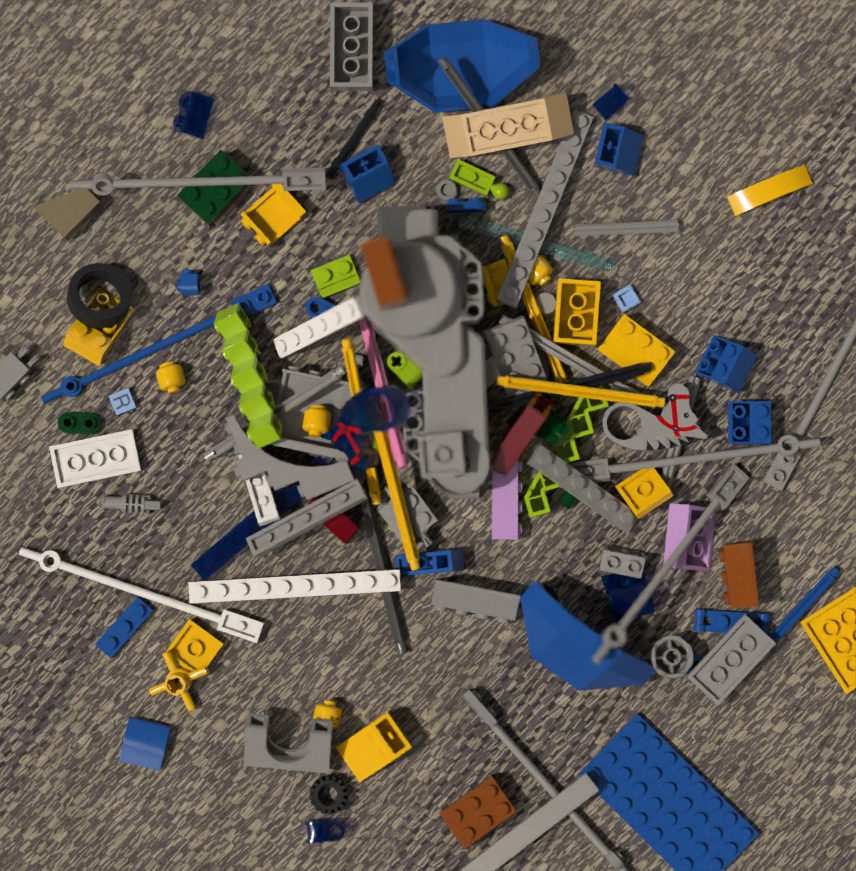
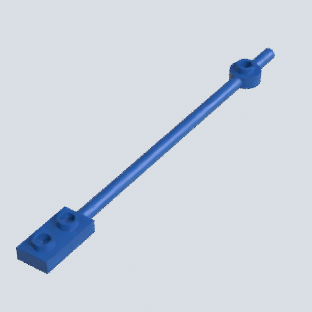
[41,284,277,404]

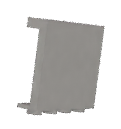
[269,366,367,461]

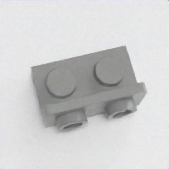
[600,544,646,578]

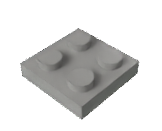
[418,431,465,479]

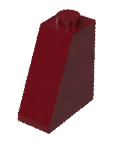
[308,494,359,544]

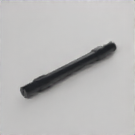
[326,99,383,180]

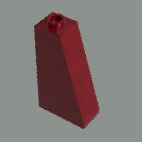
[489,392,555,476]

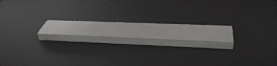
[459,773,599,871]

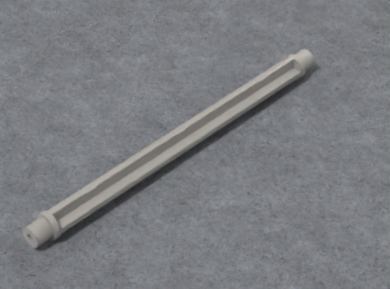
[498,315,644,407]
[204,365,347,462]

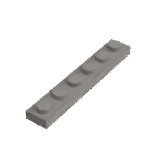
[528,445,637,533]
[246,479,368,559]

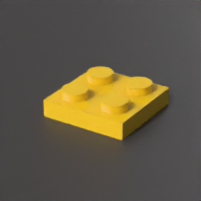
[615,468,673,519]
[166,619,224,678]

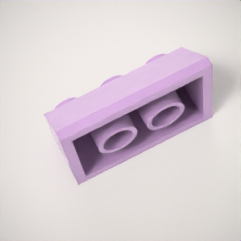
[663,503,716,572]

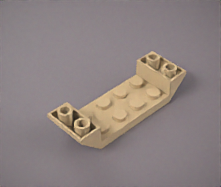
[442,92,574,158]

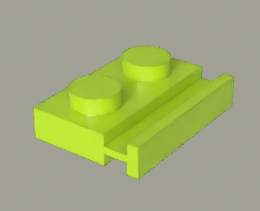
[311,254,361,299]

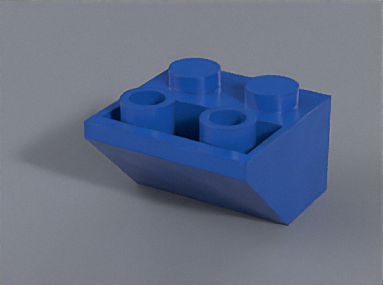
[593,122,644,177]
[338,144,395,203]
[695,335,757,393]
[728,401,771,445]

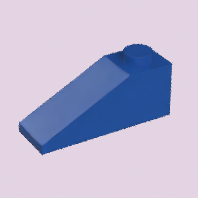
[395,549,464,576]

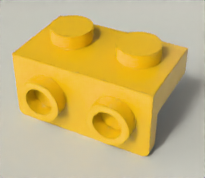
[481,258,522,307]

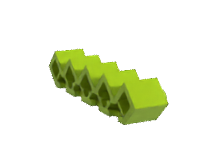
[214,303,282,448]
[524,386,608,518]

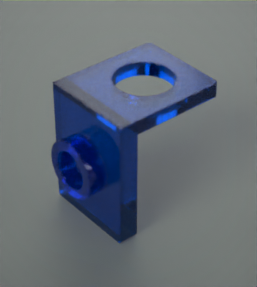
[592,83,629,121]

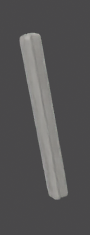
[575,220,680,236]

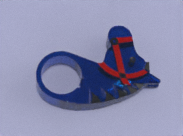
[322,385,409,472]

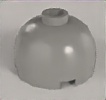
[650,635,693,679]

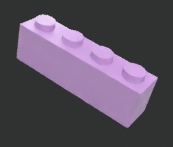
[492,454,522,540]

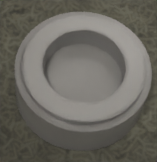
[436,180,457,201]
[536,293,556,315]

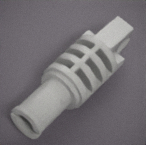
[102,494,162,514]

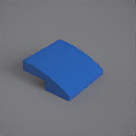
[119,716,171,771]

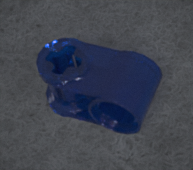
[305,820,346,844]

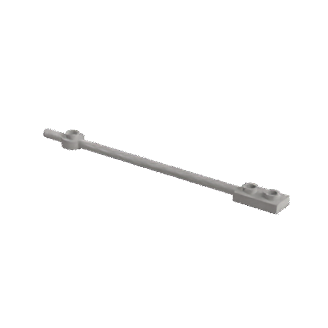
[70,167,326,195]
[763,320,856,491]
[567,435,821,483]
[592,464,750,664]
[461,690,628,871]

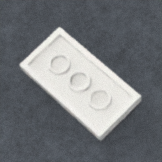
[49,429,141,488]

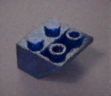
[601,571,655,623]

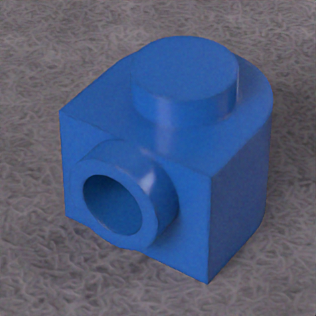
[177,270,200,296]

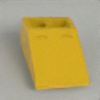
[63,288,135,367]
[335,711,412,782]

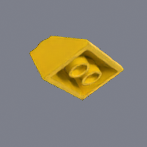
[598,314,675,387]

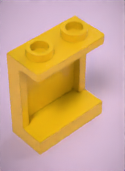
[240,184,307,247]

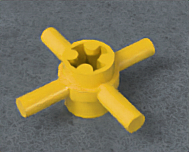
[149,650,209,711]

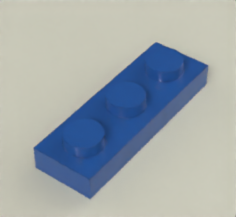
[95,596,154,658]

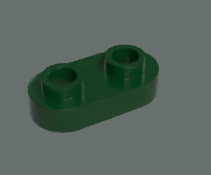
[58,412,101,435]

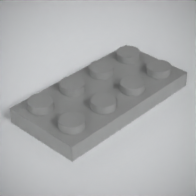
[483,316,548,409]
[686,614,776,706]

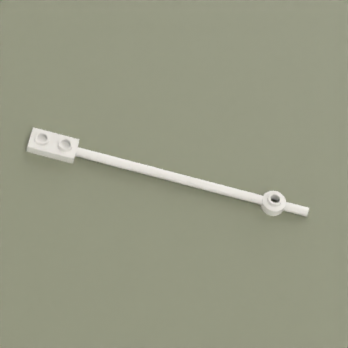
[19,547,264,643]

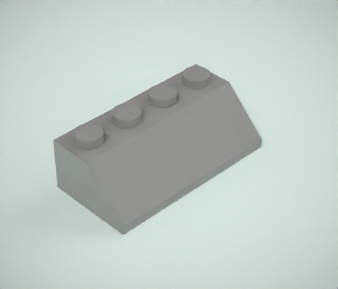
[431,580,520,624]

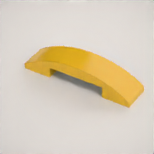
[727,165,813,216]

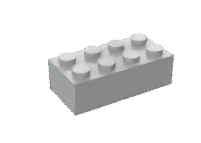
[330,3,373,91]

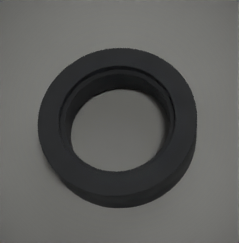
[67,263,132,328]

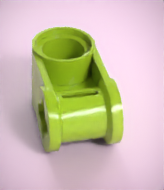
[386,352,423,390]

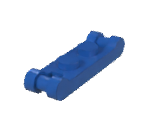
[693,609,770,635]

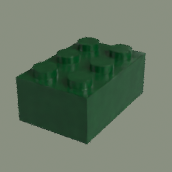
[177,149,249,227]

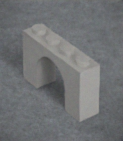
[244,713,333,773]

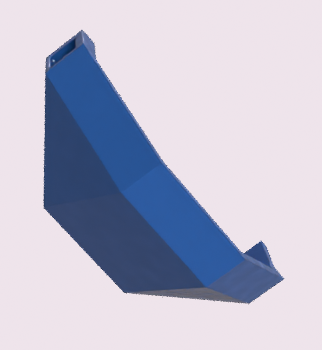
[384,19,540,113]
[520,581,655,691]

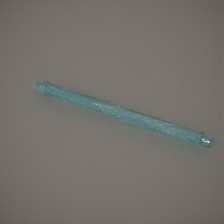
[449,212,612,272]

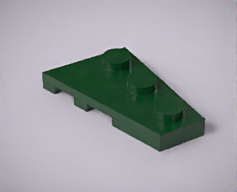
[506,404,575,447]

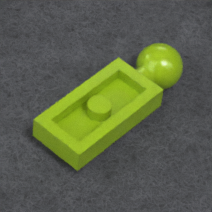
[449,159,509,200]

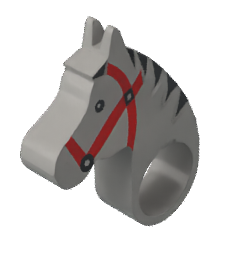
[603,384,708,452]

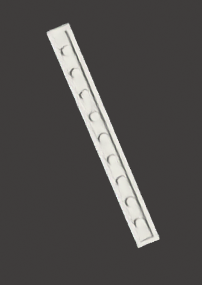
[188,570,401,603]

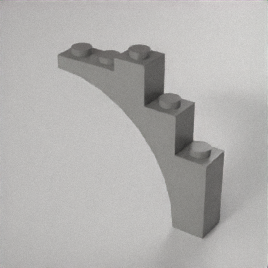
[224,415,355,500]

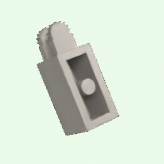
[0,345,41,401]

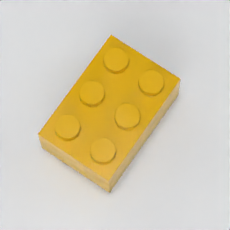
[553,278,601,347]

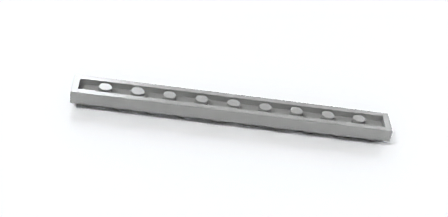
[496,109,594,309]

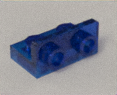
[173,91,214,139]

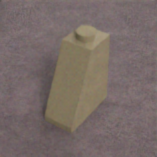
[34,189,102,240]

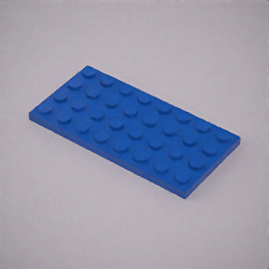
[578,714,759,871]

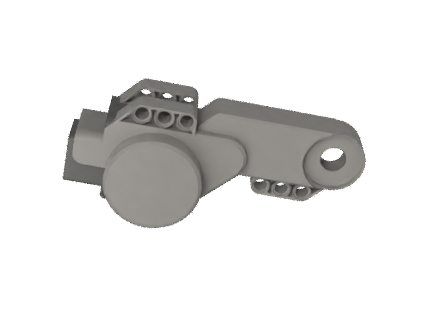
[360,205,489,496]

